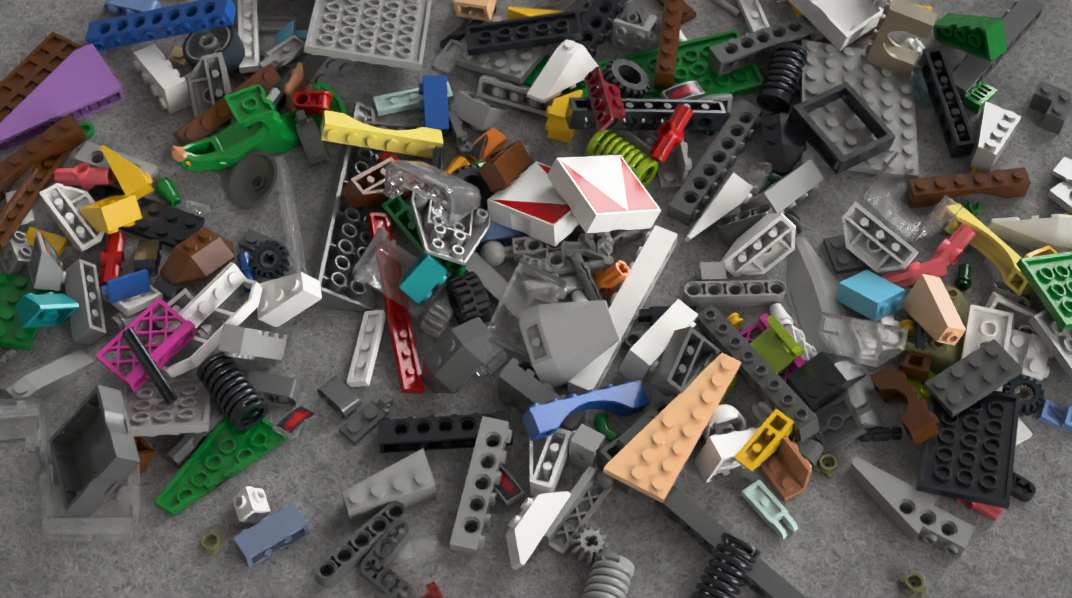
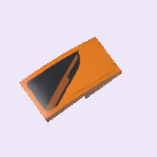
[469,127,508,161]

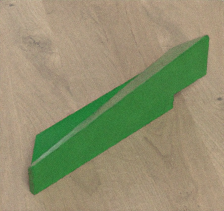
[382,192,445,266]

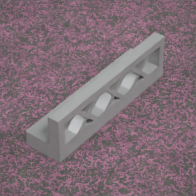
[540,466,612,556]

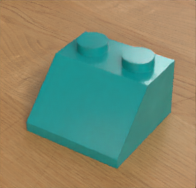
[399,253,447,304]
[15,292,79,328]

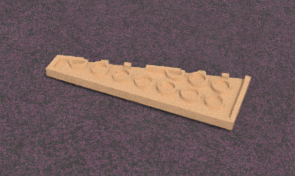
[603,353,742,503]

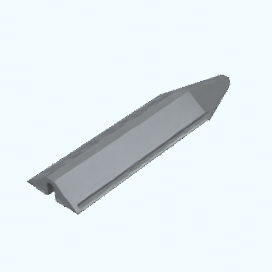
[785,236,886,431]

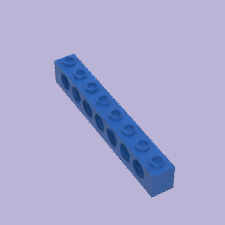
[85,0,236,51]

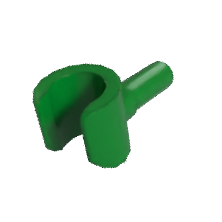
[966,201,981,217]

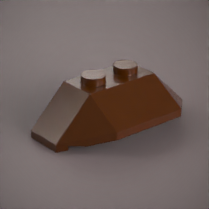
[159,227,235,285]

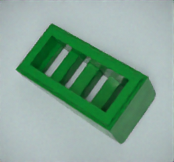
[962,81,998,114]

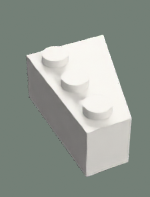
[257,272,322,327]
[694,427,773,483]
[529,428,572,496]

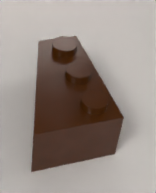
[479,140,532,192]

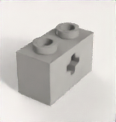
[568,424,605,470]

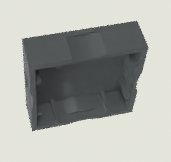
[49,385,140,516]

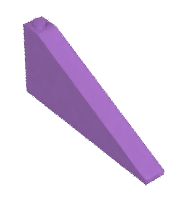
[0,43,125,154]

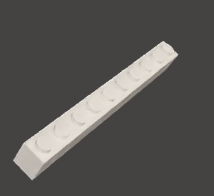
[566,225,678,396]

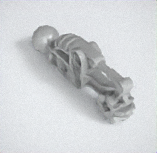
[480,232,614,276]

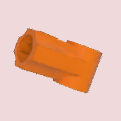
[593,260,630,296]

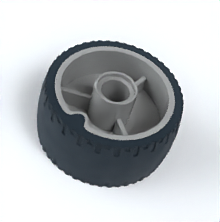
[182,25,245,75]

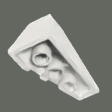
[527,39,599,103]
[684,173,753,242]

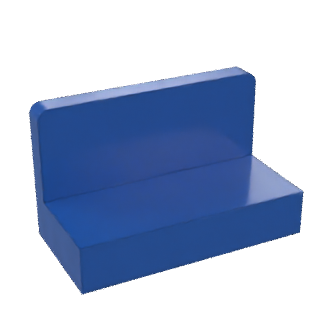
[101,269,150,304]

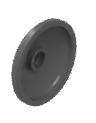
[227,151,280,209]

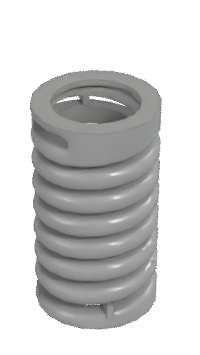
[582,552,635,598]

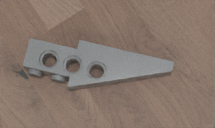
[848,457,976,557]

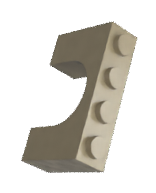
[865,0,938,78]

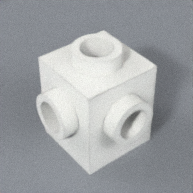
[232,486,271,524]

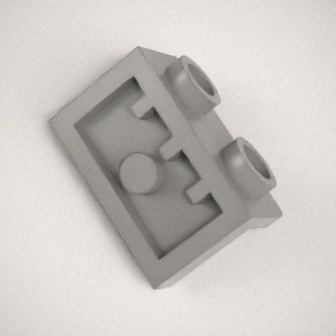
[0,231,32,275]

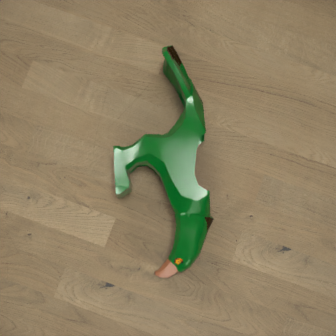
[171,80,347,172]

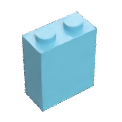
[836,270,905,321]

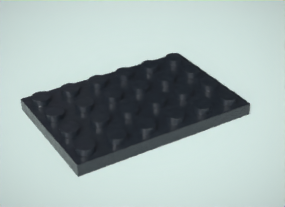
[916,390,1021,509]

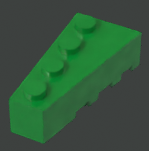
[933,13,1007,62]

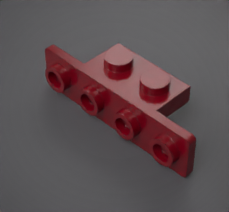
[585,66,626,132]

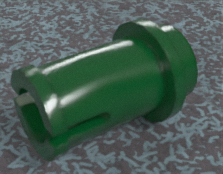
[955,263,972,290]

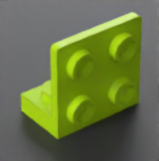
[750,314,804,374]

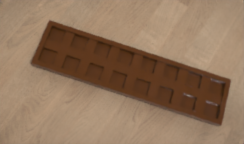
[0,31,83,123]

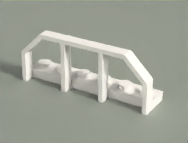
[146,262,263,378]

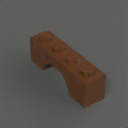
[870,364,939,446]

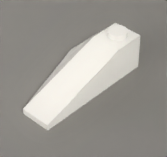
[988,214,1072,253]

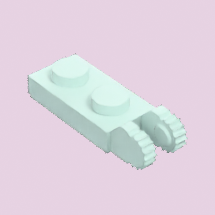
[741,480,798,540]

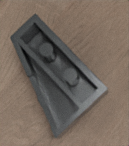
[651,326,721,396]

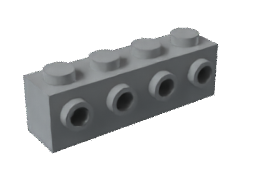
[65,259,107,346]

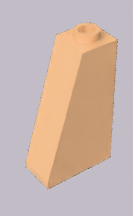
[453,0,497,22]
[903,274,966,346]

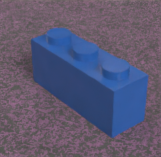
[418,75,449,137]

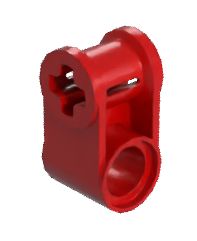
[293,90,333,116]

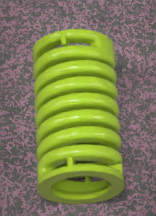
[586,129,658,187]

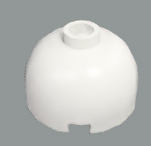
[702,404,747,442]

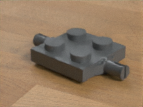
[809,395,872,453]

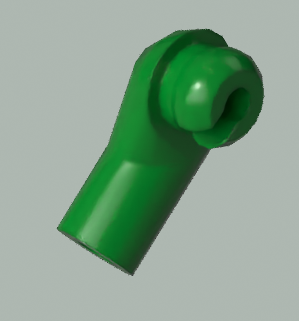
[594,413,619,442]

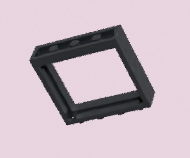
[788,81,896,175]

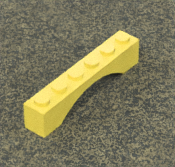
[320,110,443,159]
[935,203,1035,296]

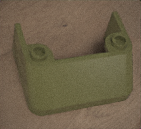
[897,284,970,374]

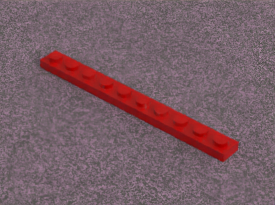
[367,212,424,394]

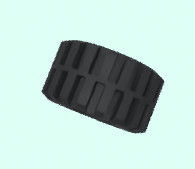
[602,57,651,99]
[440,164,495,217]
[446,271,491,325]

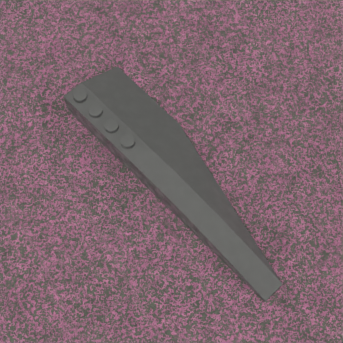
[311,101,383,312]

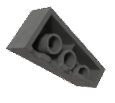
[498,357,586,431]

